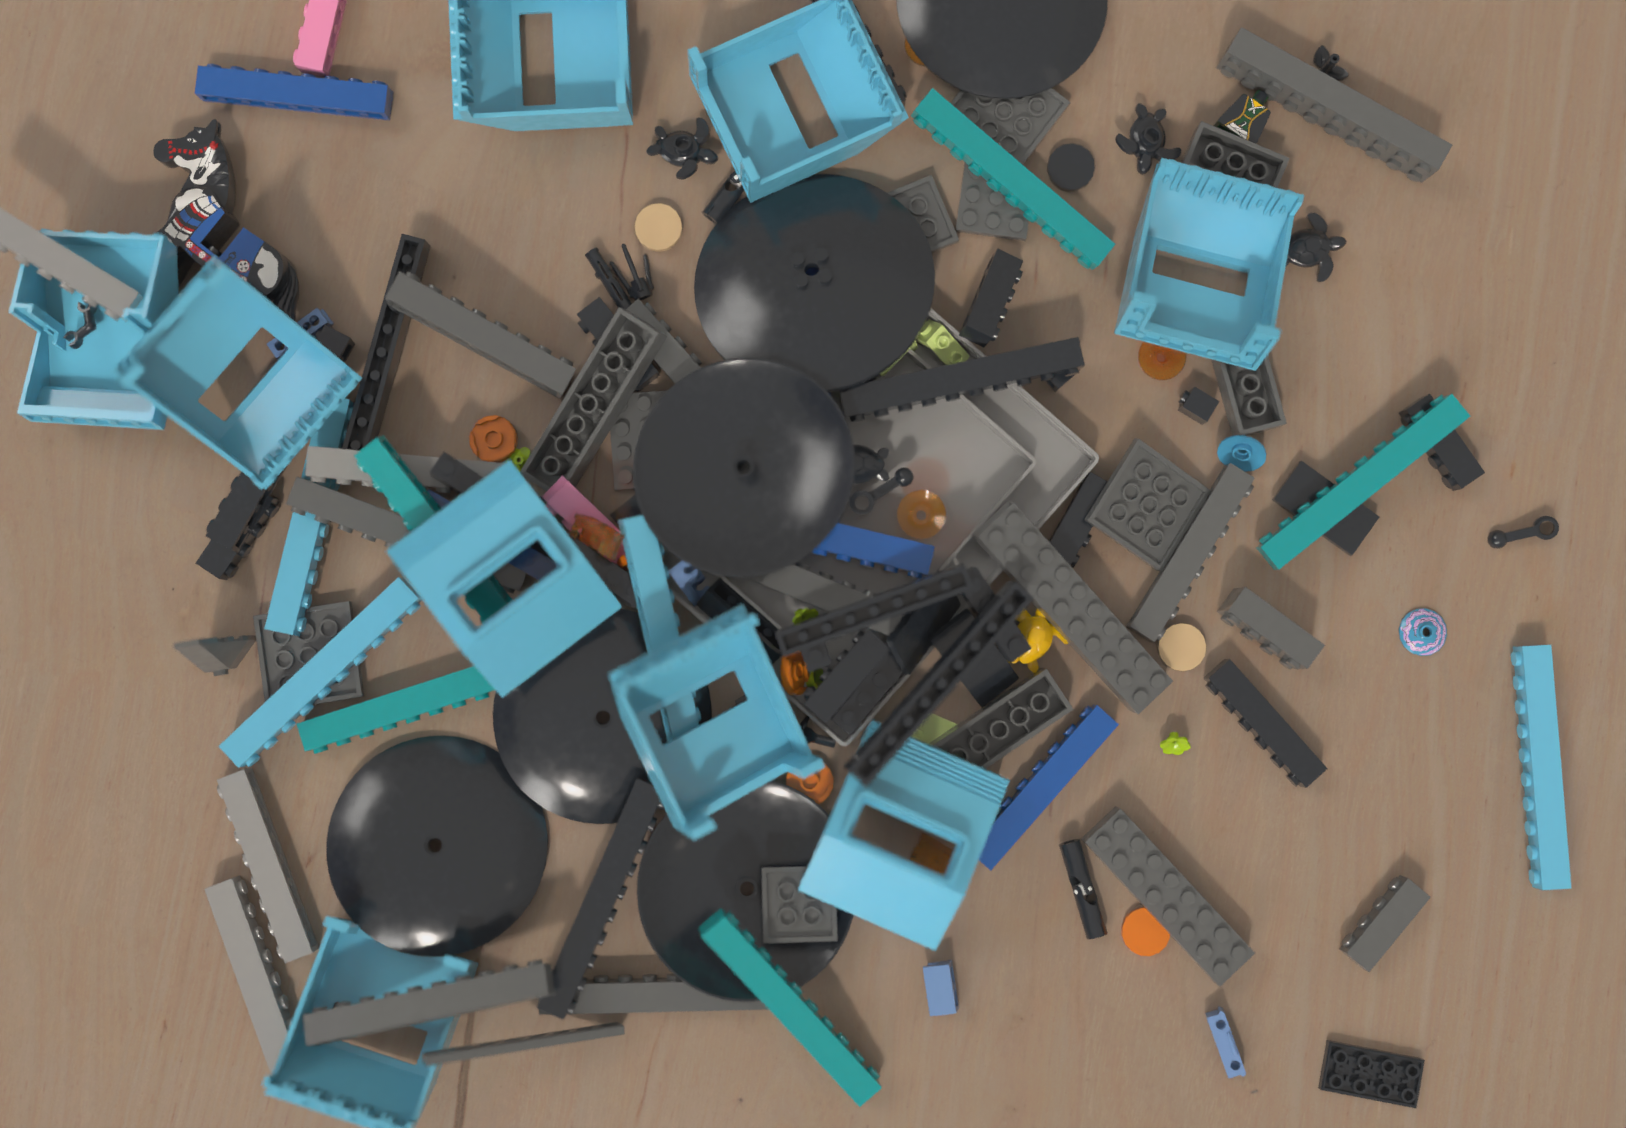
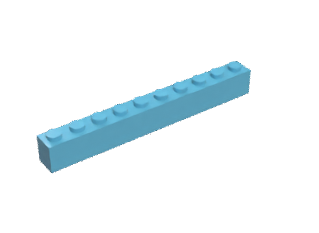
[264,399,354,636]
[618,514,701,742]
[219,577,422,768]
[1511,645,1572,890]

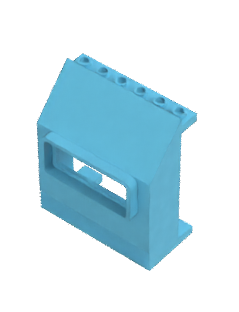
[448,0,633,131]
[687,0,909,203]
[1114,158,1304,371]
[114,255,362,489]
[386,460,622,698]
[609,604,825,841]
[798,720,1010,950]
[262,916,479,1128]

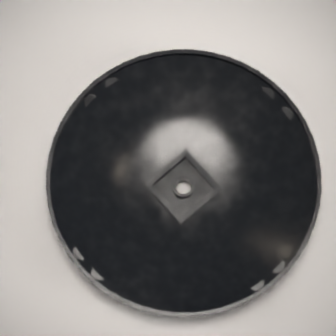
[694,174,935,392]

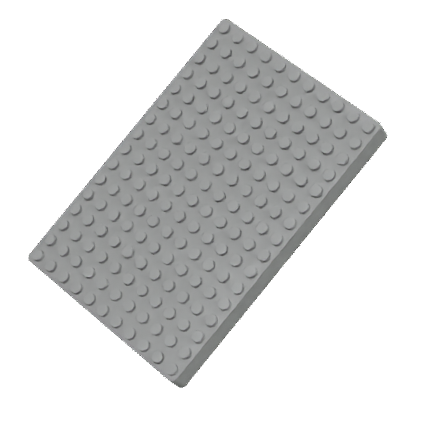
[661,308,1099,746]

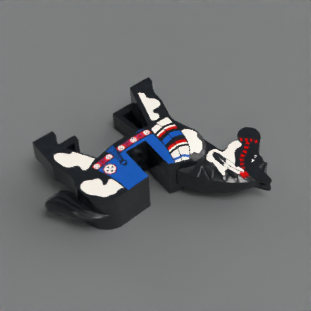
[153,119,300,354]

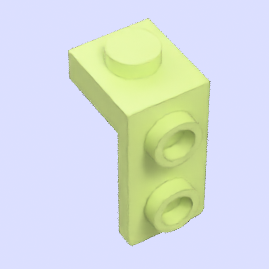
[916,319,969,365]

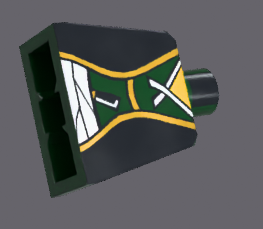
[1214,90,1271,144]

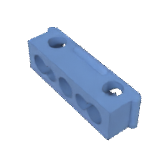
[267,308,334,360]
[1205,1006,1246,1079]

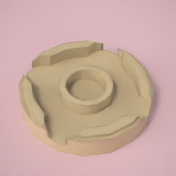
[635,203,683,252]
[1157,623,1206,671]

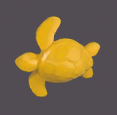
[1007,609,1068,673]

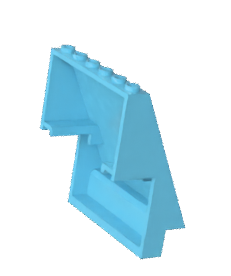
[9,229,178,430]

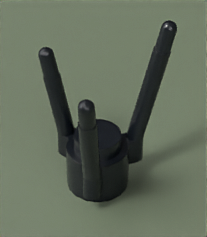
[609,244,655,301]

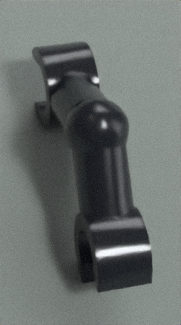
[63,302,97,349]

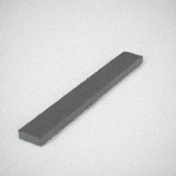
[422,1022,625,1066]

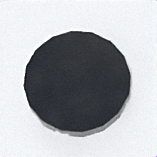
[1047,143,1095,192]

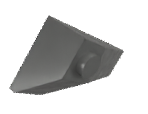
[173,635,256,676]

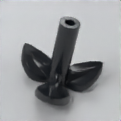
[1314,45,1349,81]
[799,716,836,748]

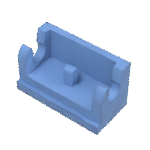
[668,561,709,606]
[923,960,959,1016]

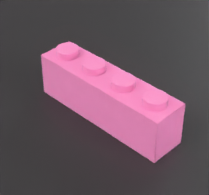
[293,0,347,77]
[542,475,625,565]

